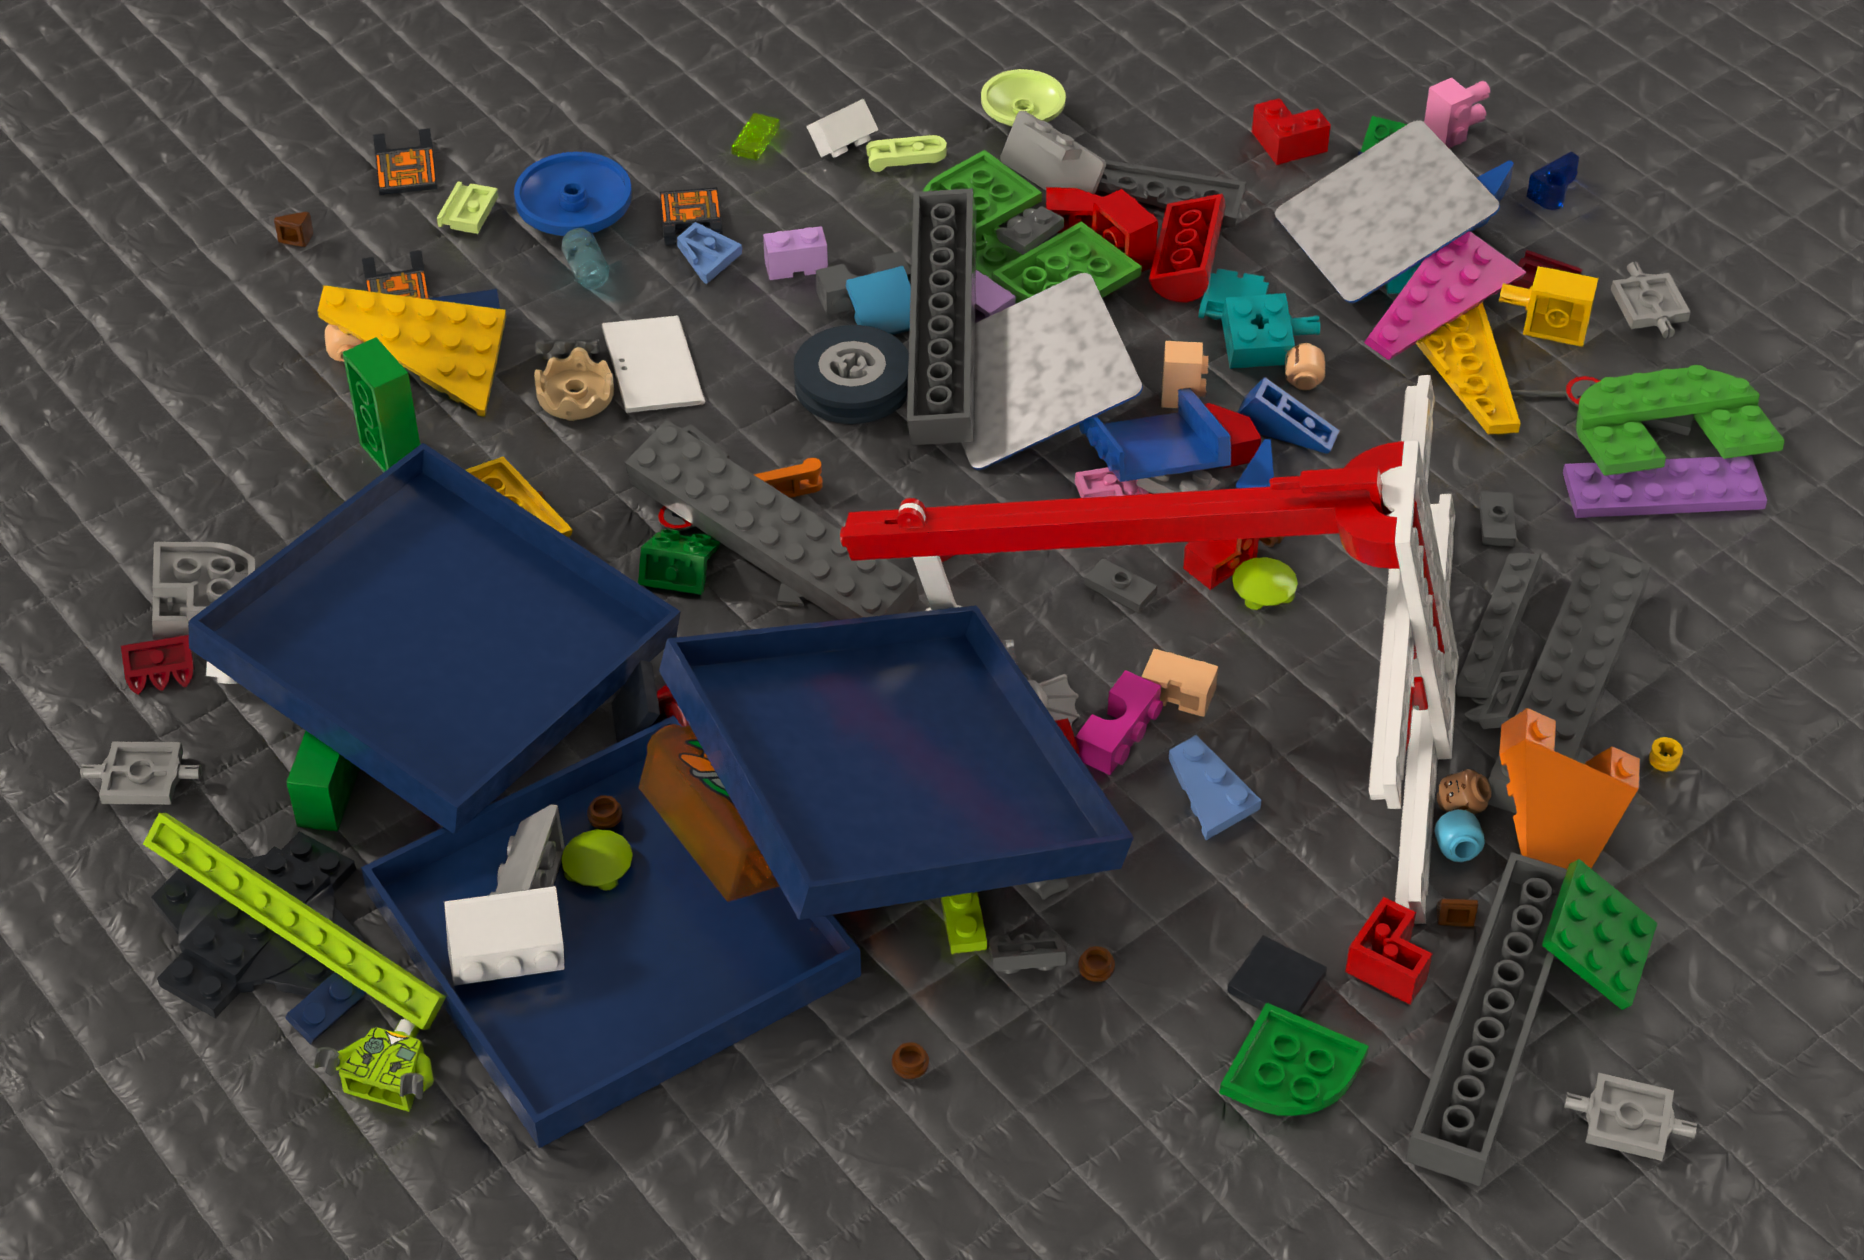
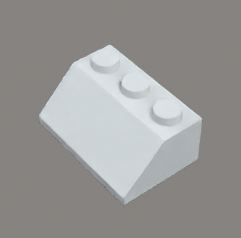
[444,886,564,986]

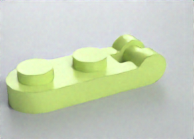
[866,135,947,172]

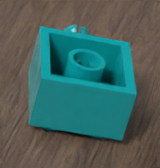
[1221,293,1320,369]

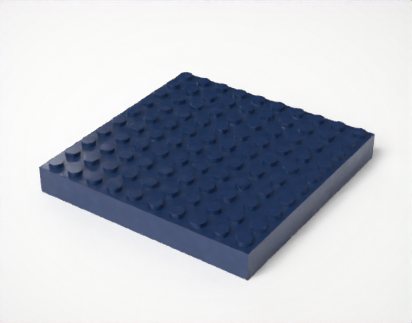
[188,443,681,835]
[659,605,1134,920]
[361,715,861,1148]

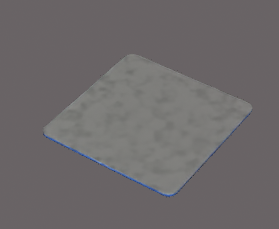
[1275,120,1500,303]
[961,273,1143,470]

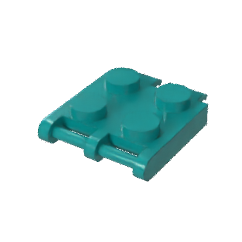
[1198,268,1269,320]

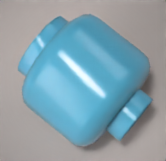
[1434,809,1485,862]

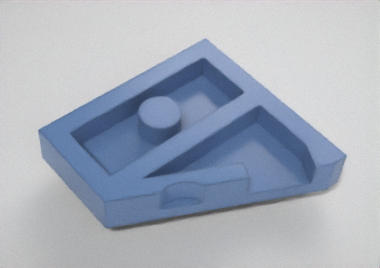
[677,222,742,284]

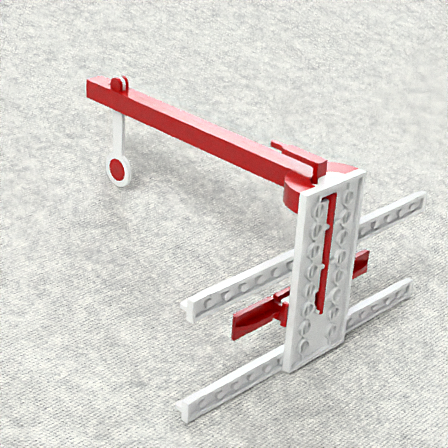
[840,375,1459,924]

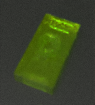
[731,113,780,160]

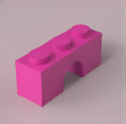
[1075,670,1163,775]

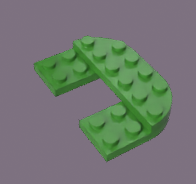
[1576,365,1784,476]

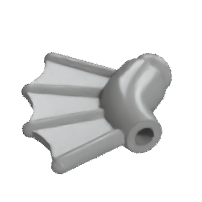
[1025,674,1080,725]

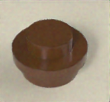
[587,795,623,829]
[1078,946,1115,982]
[892,1042,929,1079]

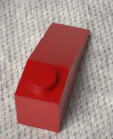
[1046,187,1103,233]

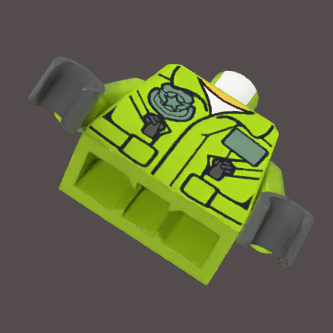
[313,1019,434,1112]

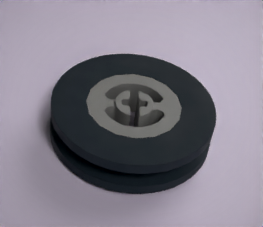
[794,325,909,424]

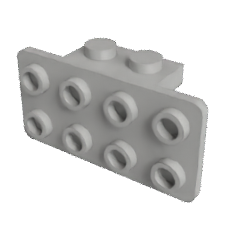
[1000,111,1106,194]

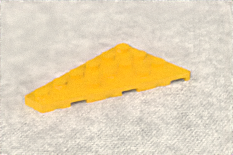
[317,285,506,417]

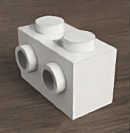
[806,99,878,158]

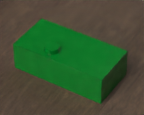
[342,337,421,472]
[286,731,360,832]

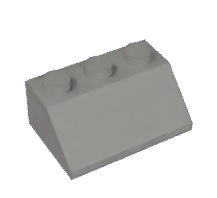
[490,805,565,895]

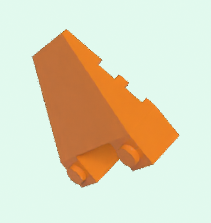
[1499,708,1640,869]

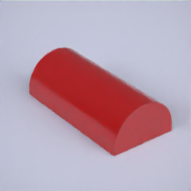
[1149,194,1226,302]

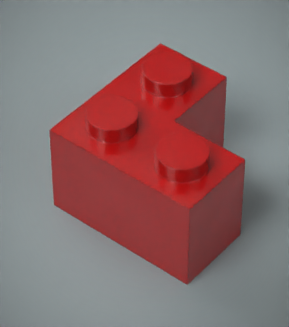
[1252,98,1331,165]
[1183,538,1259,590]
[1345,897,1432,1005]

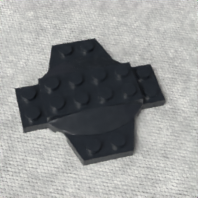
[151,831,366,1018]

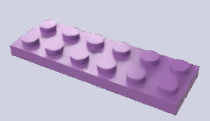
[1563,455,1767,518]

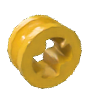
[1649,737,1683,772]

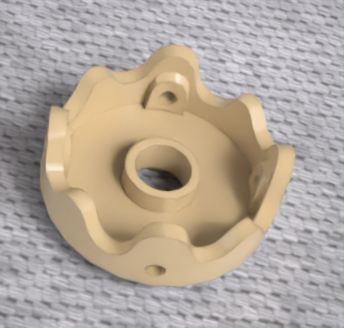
[535,347,614,421]

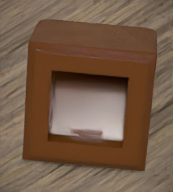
[274,212,313,247]
[1436,899,1478,927]

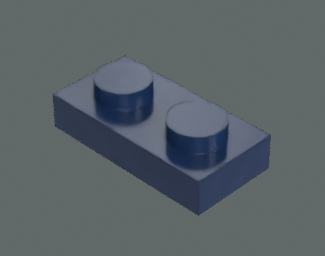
[285,972,366,1044]

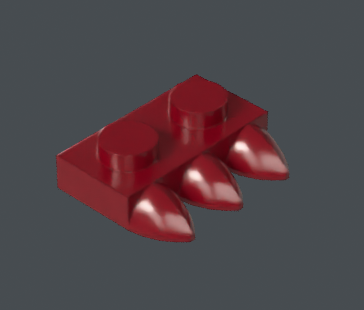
[121,635,195,695]

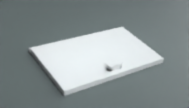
[602,315,705,413]

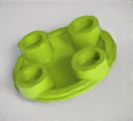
[1232,557,1298,610]
[561,829,633,890]

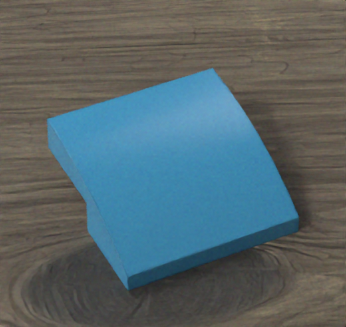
[846,266,911,335]

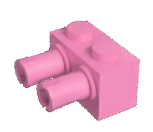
[1424,78,1490,148]

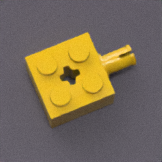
[1499,266,1599,347]

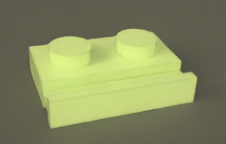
[437,181,498,234]

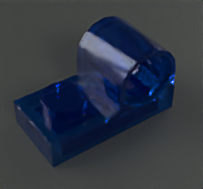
[1526,151,1580,210]

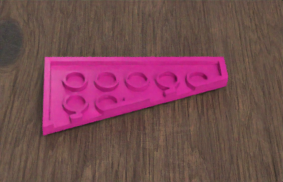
[1364,231,1526,360]

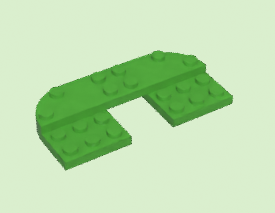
[923,150,1142,304]

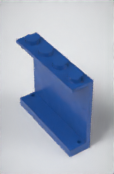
[1079,388,1231,482]

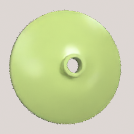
[981,69,1066,127]

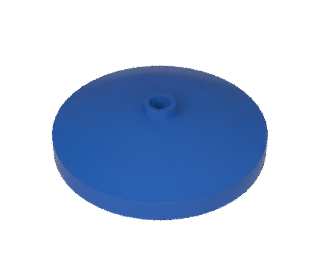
[514,152,632,236]

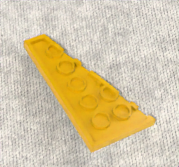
[1416,302,1521,435]

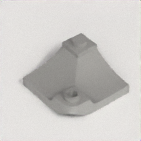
[152,542,255,640]

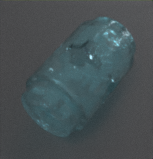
[562,228,609,289]

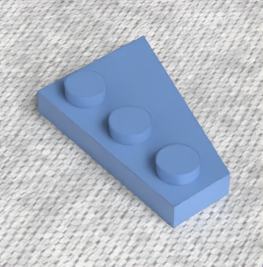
[1169,735,1262,840]

